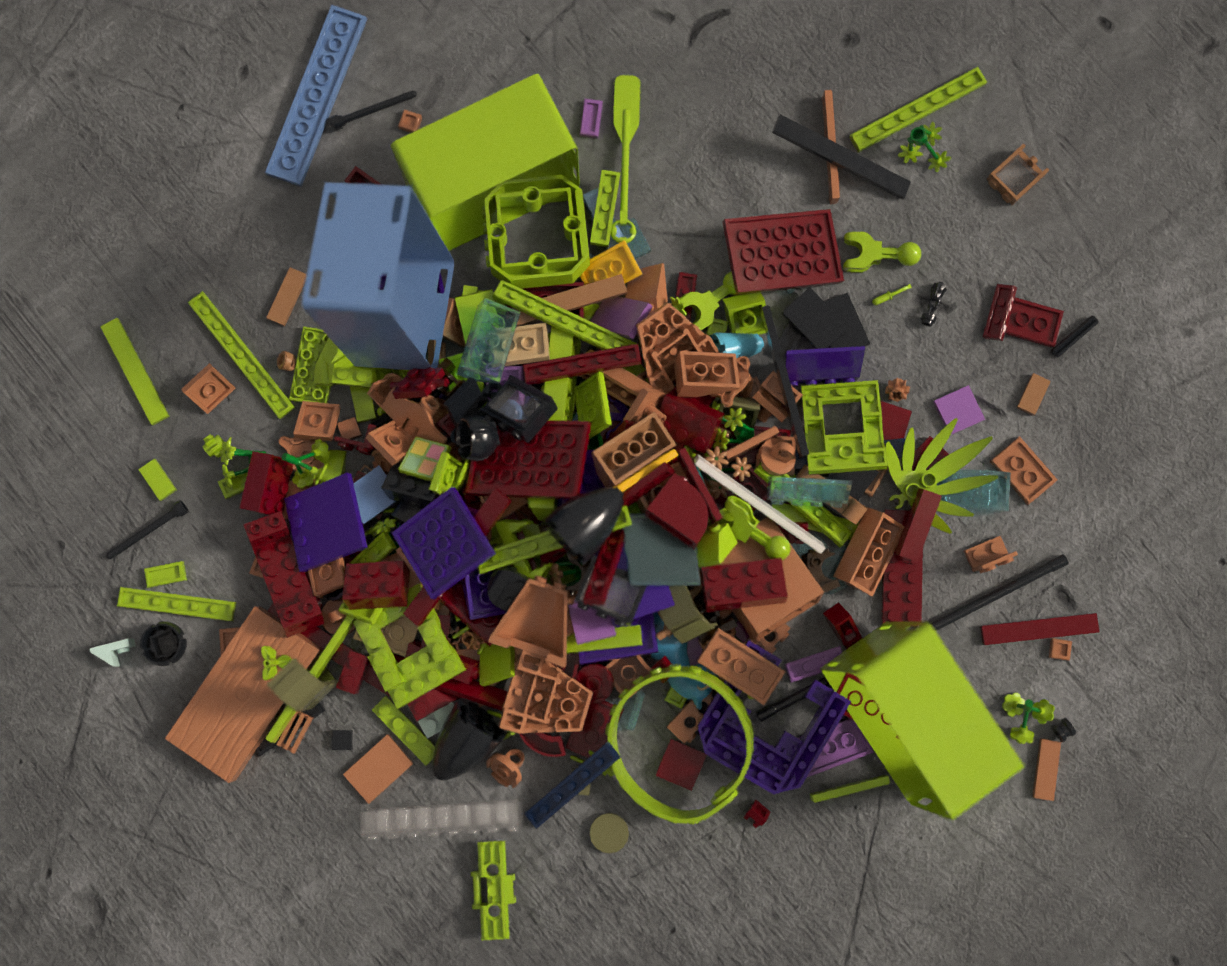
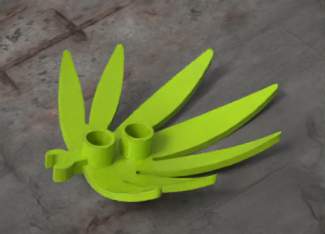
[885,418,999,534]

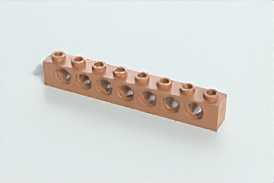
[666,624,790,743]

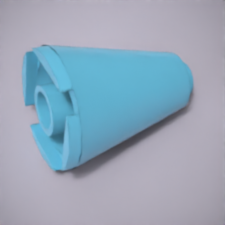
[710,332,764,358]

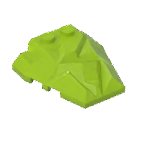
[313,338,392,388]

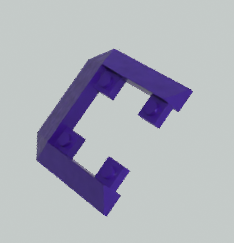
[698,640,851,794]

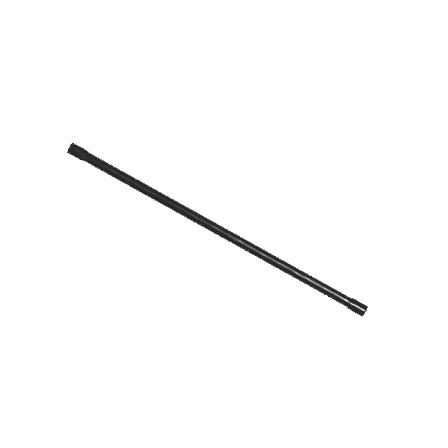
[756,554,1069,722]

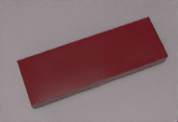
[983,284,1017,341]

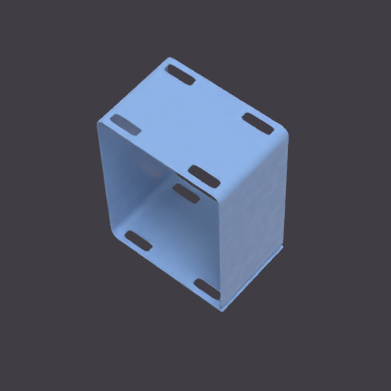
[302,182,454,370]

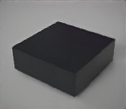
[332,730,353,750]

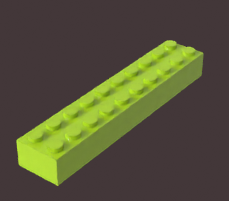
[528,326,581,520]

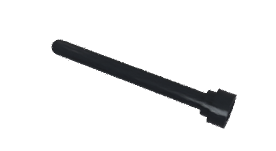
[331,90,417,131]
[106,500,189,559]

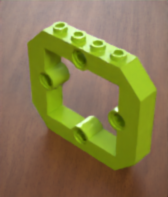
[482,175,590,289]

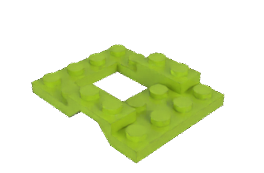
[801,380,888,475]
[353,583,466,709]

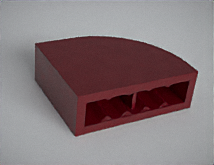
[645,473,708,550]

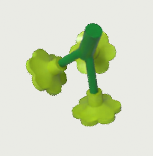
[282,439,330,489]
[1002,692,1055,744]

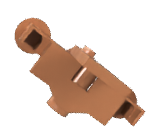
[366,373,466,465]

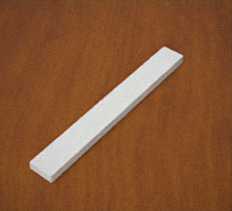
[694,455,825,553]

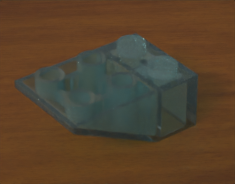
[945,470,1011,513]

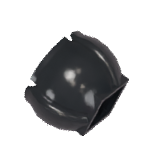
[456,416,500,461]
[140,621,187,666]

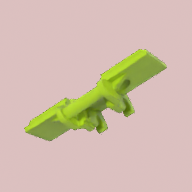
[471,840,516,940]

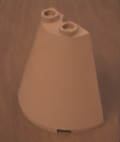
[488,576,568,667]

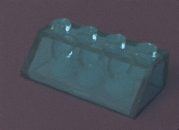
[457,298,521,383]
[767,476,852,507]

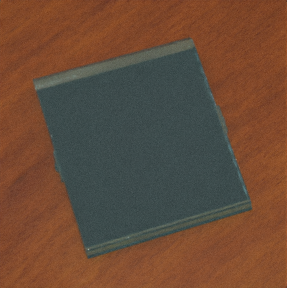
[623,513,700,585]

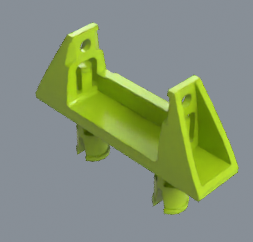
[489,519,552,579]

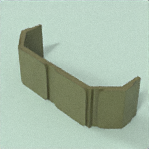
[650,526,718,644]
[267,658,338,712]

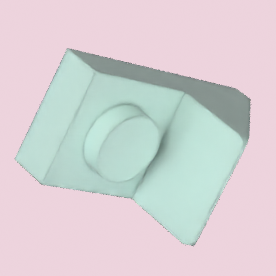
[89,638,136,666]
[418,702,454,739]

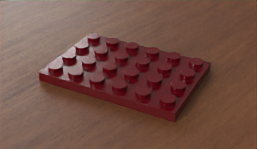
[722,209,844,294]
[465,420,591,500]

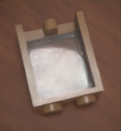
[987,144,1049,206]

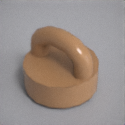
[277,351,296,371]

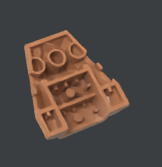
[636,302,720,393]
[499,650,593,733]

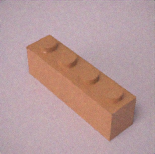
[579,349,654,407]

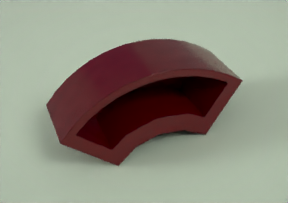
[519,732,567,757]

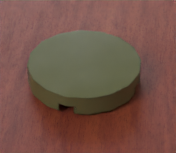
[590,813,629,853]

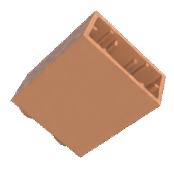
[707,516,824,643]

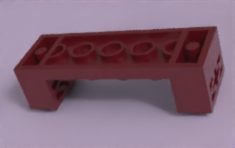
[243,511,324,638]

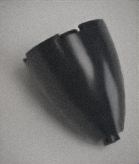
[542,486,624,566]
[433,700,505,781]

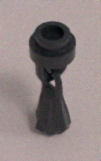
[921,282,947,327]

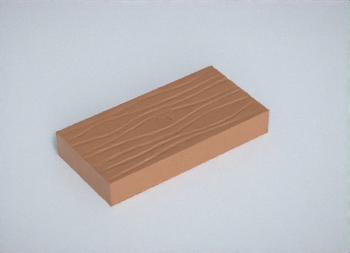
[165,606,324,783]

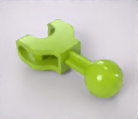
[843,232,921,273]
[679,271,739,330]
[711,496,791,560]

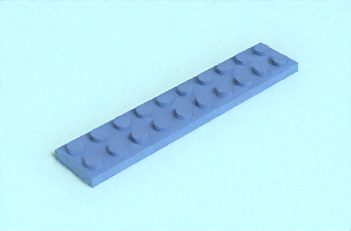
[265,5,367,187]

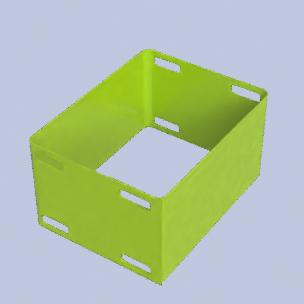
[390,74,580,251]
[820,621,1024,821]

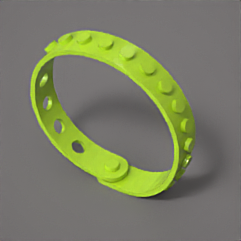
[606,664,754,824]

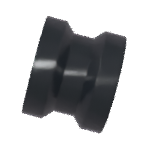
[1051,718,1076,743]

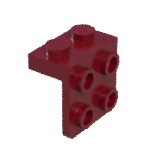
[334,424,378,456]

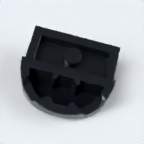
[487,566,531,612]

